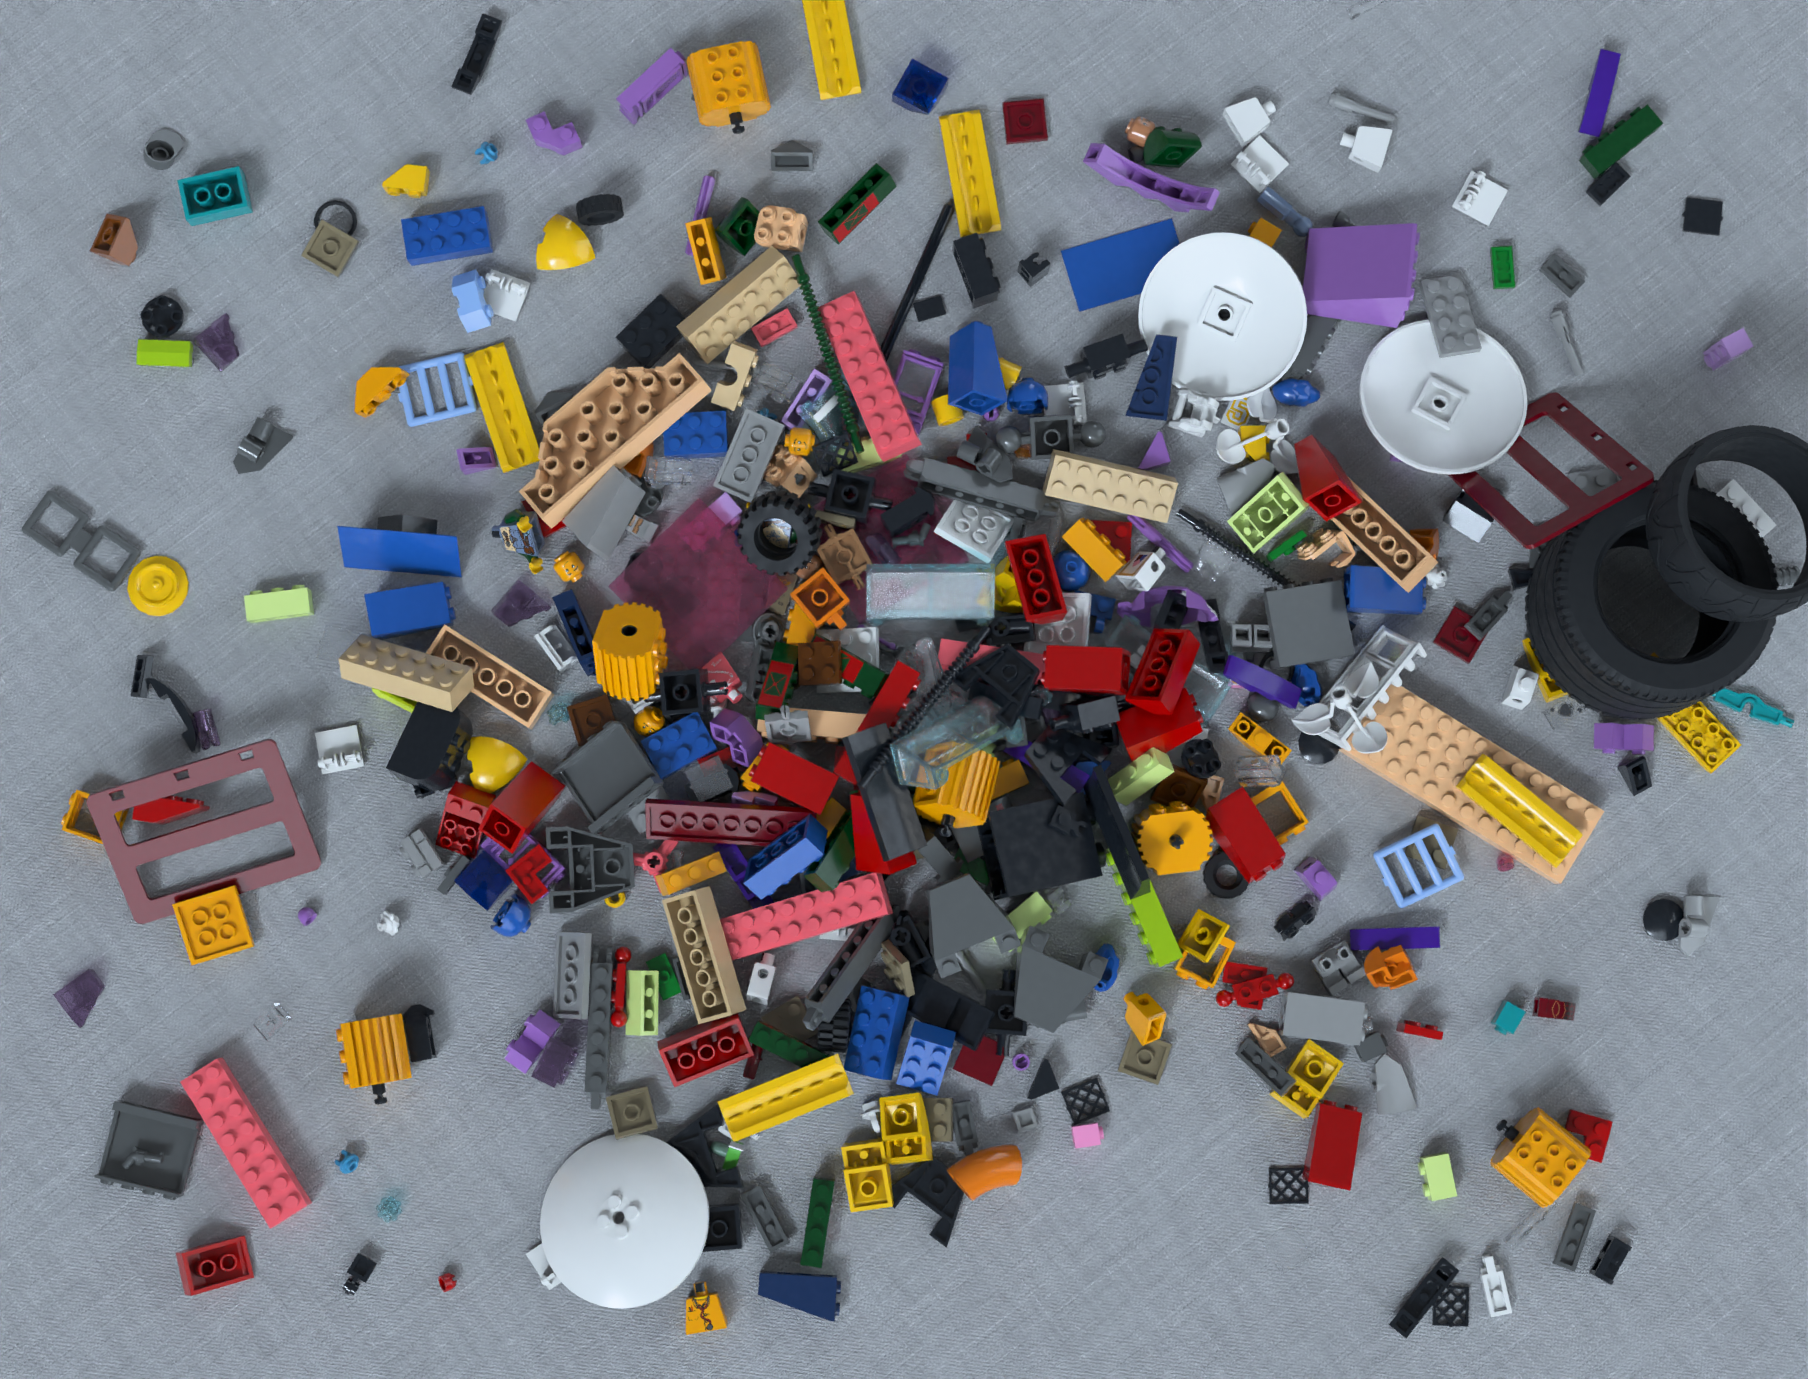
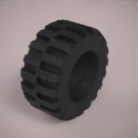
[737,490,822,576]

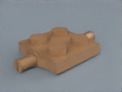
[817,524,873,590]

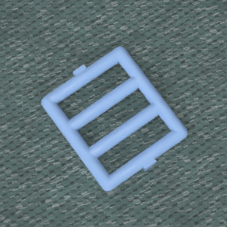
[398,352,477,427]
[1373,823,1464,908]

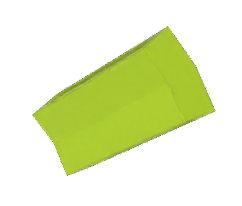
[136,339,193,367]

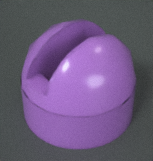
[983,407,999,422]
[298,907,317,926]
[1012,1053,1030,1071]

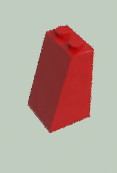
[1294,435,1362,521]
[1041,645,1131,695]
[1117,687,1204,762]
[748,742,839,815]
[478,761,565,854]
[1205,786,1286,884]
[850,790,917,875]
[1302,1100,1362,1191]

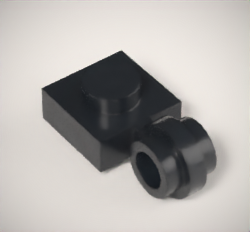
[342,1253,377,1296]

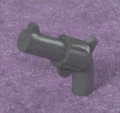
[892,523,931,549]
[122,1146,164,1170]

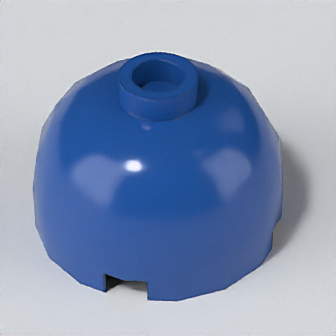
[1007,378,1048,415]
[1053,549,1091,592]
[490,893,531,937]

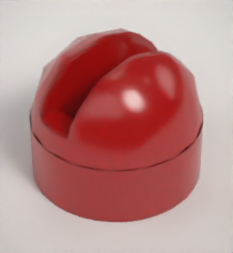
[438,1273,457,1292]

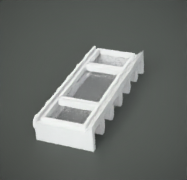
[1319,625,1427,752]

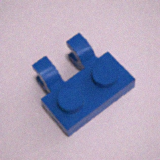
[1074,590,1116,634]

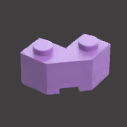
[526,112,583,156]
[710,708,763,767]
[1594,723,1654,755]
[505,1010,561,1074]

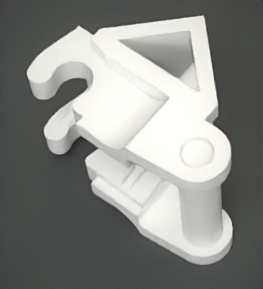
[1168,390,1220,438]

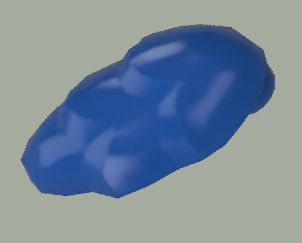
[1272,378,1320,407]
[1291,664,1322,707]
[1094,944,1120,992]

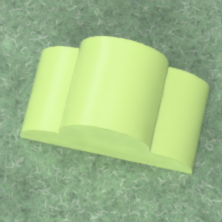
[1227,472,1310,553]

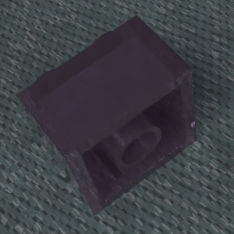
[531,1036,579,1088]

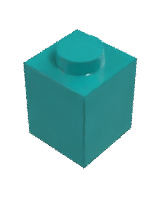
[1491,1001,1526,1035]

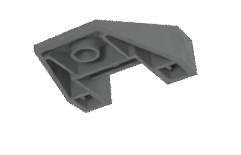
[546,826,635,914]
[928,872,1021,978]
[1014,926,1108,1033]

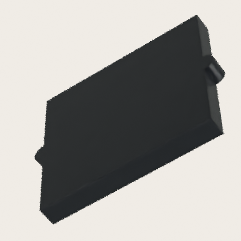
[1682,197,1723,236]

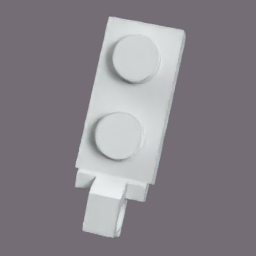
[1480,1254,1512,1317]

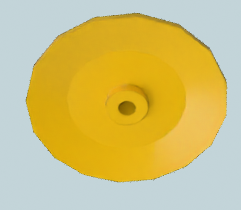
[127,556,189,616]

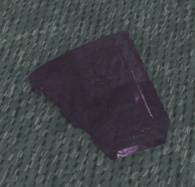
[193,313,240,372]
[491,579,551,627]
[53,969,105,1028]

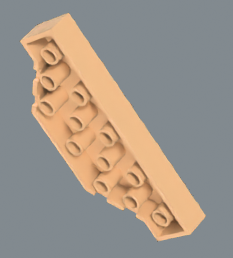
[519,353,712,529]

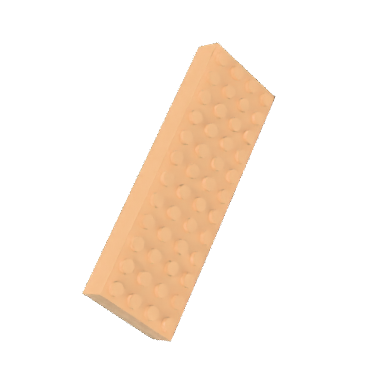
[1339,684,1604,884]

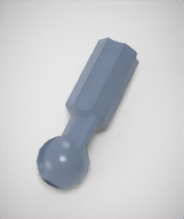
[1257,186,1313,237]

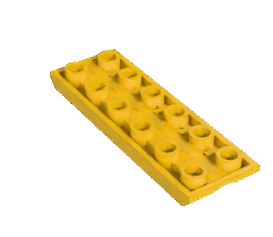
[802,0,861,100]
[938,110,1001,238]
[464,342,540,473]
[1650,652,1741,774]
[1455,754,1583,868]
[717,1053,854,1142]

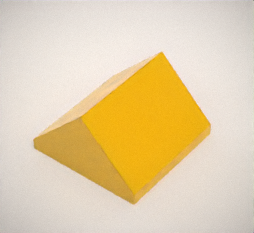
[1177,909,1230,963]

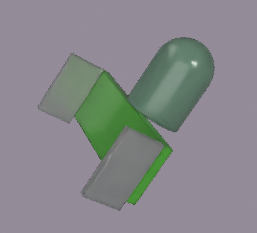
[710,1140,745,1171]

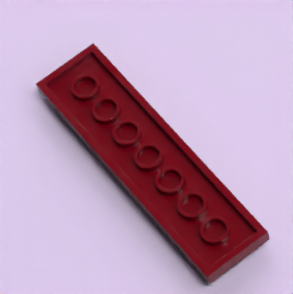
[645,798,817,846]

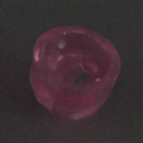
[1496,854,1515,872]

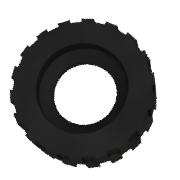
[576,194,624,226]
[1203,852,1249,899]

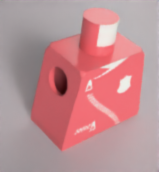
[701,651,743,704]

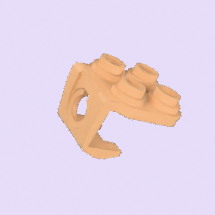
[754,205,808,252]
[763,444,817,498]
[1296,528,1355,568]

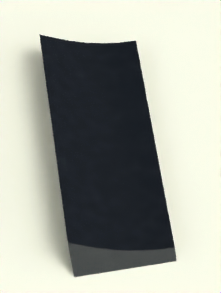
[842,723,928,862]
[1083,765,1151,900]

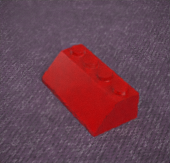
[1004,534,1067,624]
[1125,628,1200,715]
[657,1013,754,1088]

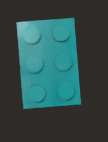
[177,166,253,226]

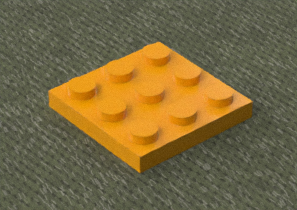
[172,885,255,966]

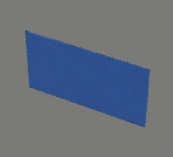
[1061,218,1180,312]
[337,526,462,578]

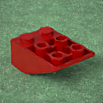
[435,781,496,859]
[132,795,210,825]

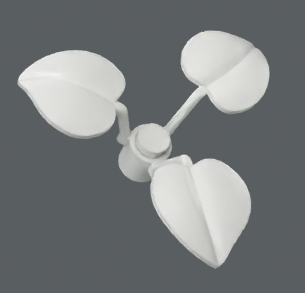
[1216,387,1299,474]
[1292,662,1388,754]

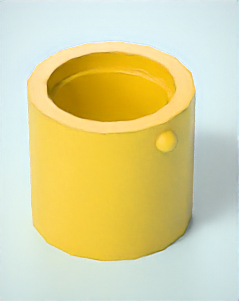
[998,357,1022,391]
[930,394,964,427]

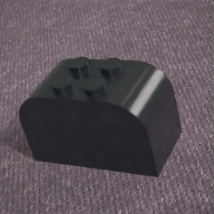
[386,702,473,791]

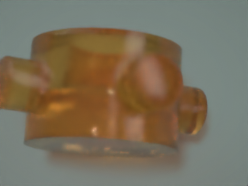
[1014,448,1030,459]

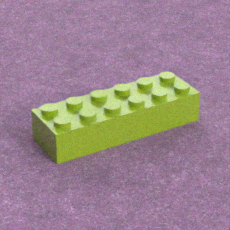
[1105,848,1183,967]

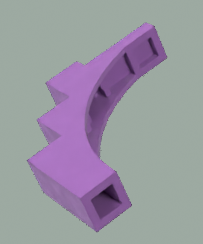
[1083,143,1220,213]

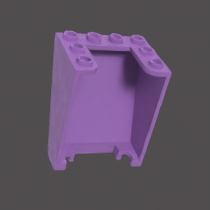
[1302,223,1420,328]

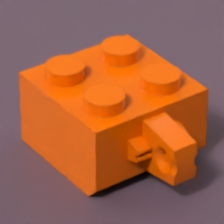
[790,568,850,631]

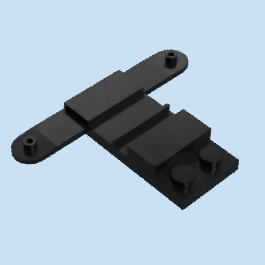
[899,937,995,1051]

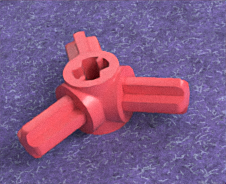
[633,840,679,893]

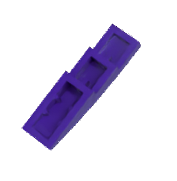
[1578,49,1621,137]
[1223,655,1302,709]
[1003,740,1090,793]
[712,843,775,909]
[1350,927,1441,951]

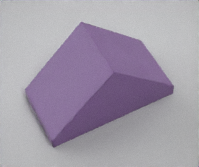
[1138,431,1171,471]
[456,447,496,475]

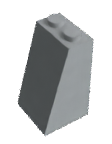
[562,465,646,560]
[1278,992,1368,1046]

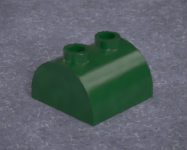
[1144,126,1202,168]
[715,197,759,256]

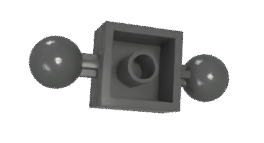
[995,414,1106,460]

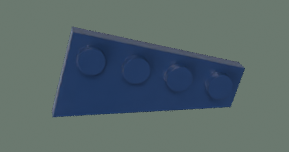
[1125,334,1177,421]

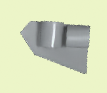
[1216,458,1275,515]
[1679,896,1719,956]
[1370,1054,1417,1115]

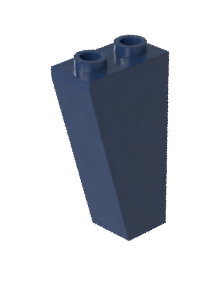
[552,589,596,676]
[758,1271,841,1321]

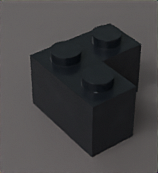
[377,514,438,534]

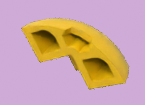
[536,214,595,270]
[976,556,1023,613]
[467,736,527,793]

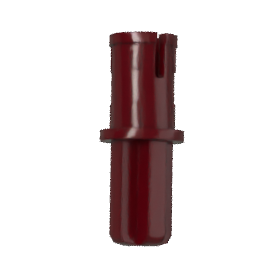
[743,1043,763,1080]

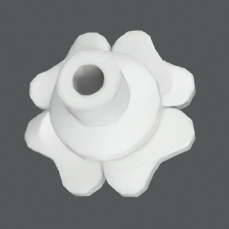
[1426,564,1447,589]
[377,910,400,936]

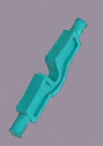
[1711,688,1795,728]

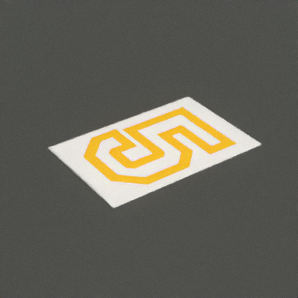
[1221,397,1251,430]

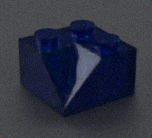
[892,59,949,115]
[454,850,515,911]

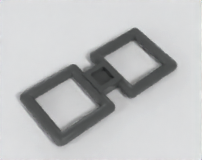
[22,491,141,592]

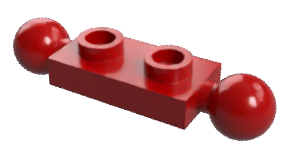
[610,947,632,1027]
[1216,973,1294,1007]

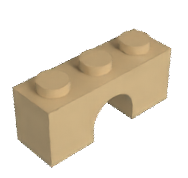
[711,341,759,411]

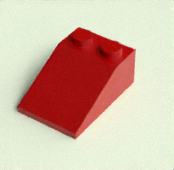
[176,1235,254,1296]

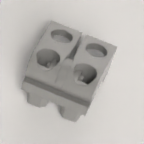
[1229,624,1273,668]
[1311,940,1366,996]

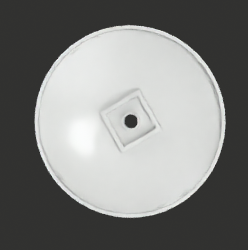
[1138,232,1307,401]
[1359,320,1527,475]
[540,1134,709,1309]

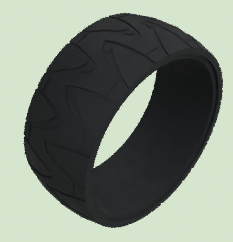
[1646,425,1808,622]

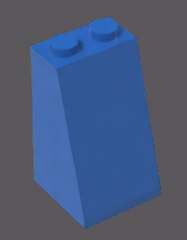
[948,321,1007,416]
[1344,565,1426,615]
[364,582,456,640]

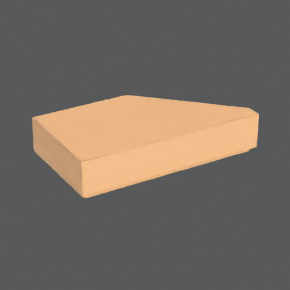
[1200,775,1224,811]
[1247,1023,1286,1057]

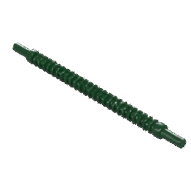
[792,254,864,454]

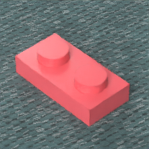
[751,308,798,348]

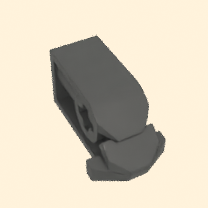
[917,825,963,883]

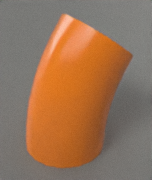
[947,1144,1022,1201]

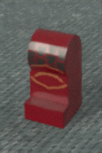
[1532,997,1576,1021]

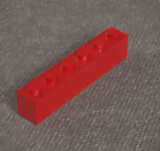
[833,660,922,786]

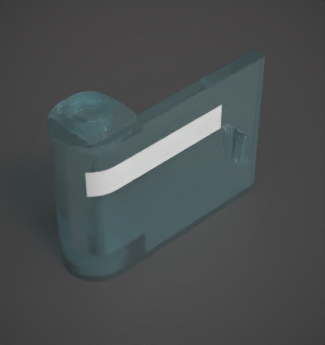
[799,376,865,452]

